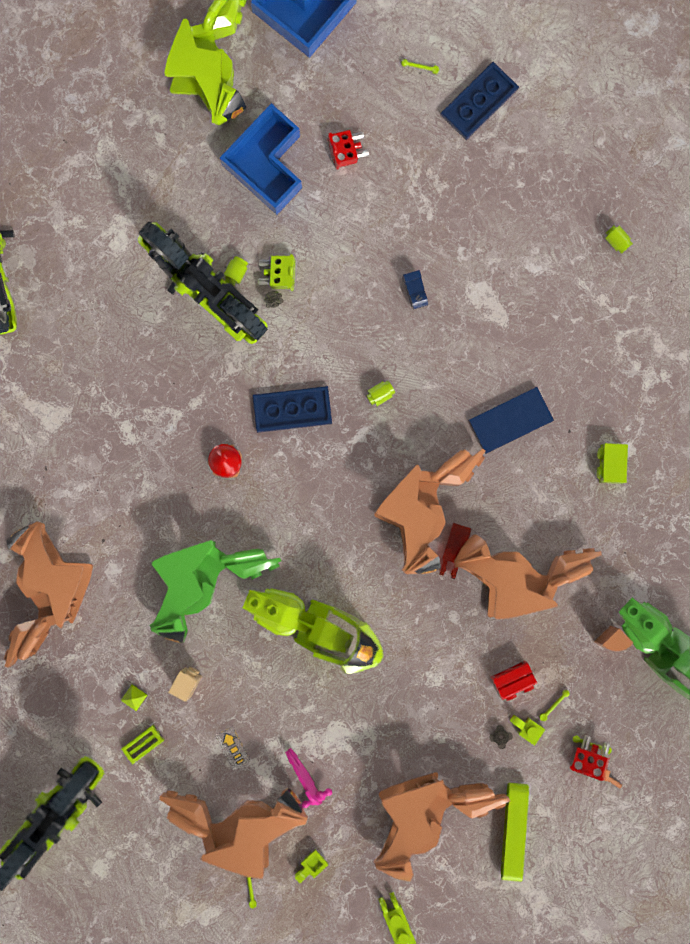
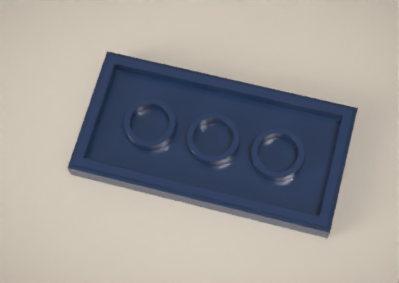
[440,62,519,141]
[253,386,332,433]
[468,387,554,454]

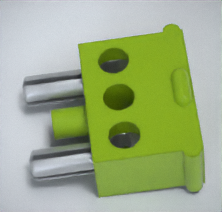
[258,254,296,291]

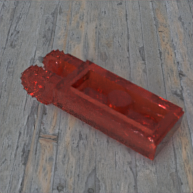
[439,523,472,579]

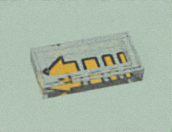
[215,726,251,771]

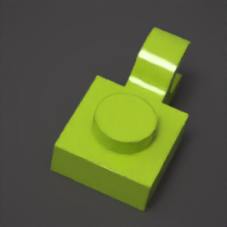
[510,715,545,746]
[295,848,329,884]

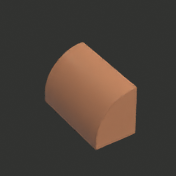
[594,626,633,651]

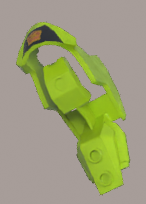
[164,0,246,125]
[242,588,383,674]

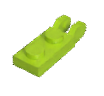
[378,892,417,944]

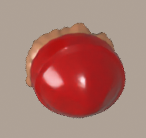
[208,444,242,478]

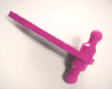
[285,748,332,808]

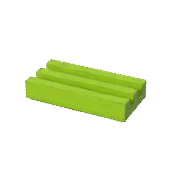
[121,724,164,765]

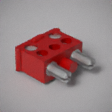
[327,130,369,170]
[570,735,610,781]

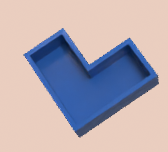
[251,0,357,58]
[220,103,302,215]

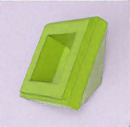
[121,684,148,711]

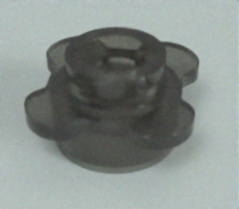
[264,291,283,308]
[489,725,513,749]

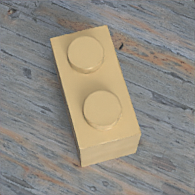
[168,666,202,702]

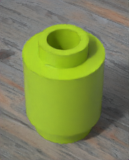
[605,225,633,254]
[224,256,248,286]
[366,380,396,406]

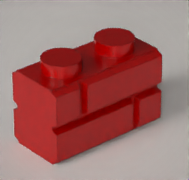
[491,661,538,701]

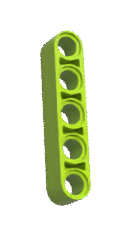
[501,782,529,882]

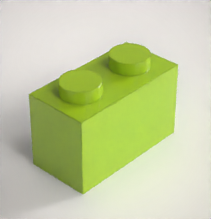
[596,443,628,484]

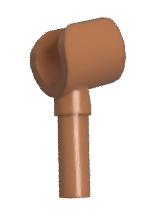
[604,769,622,789]

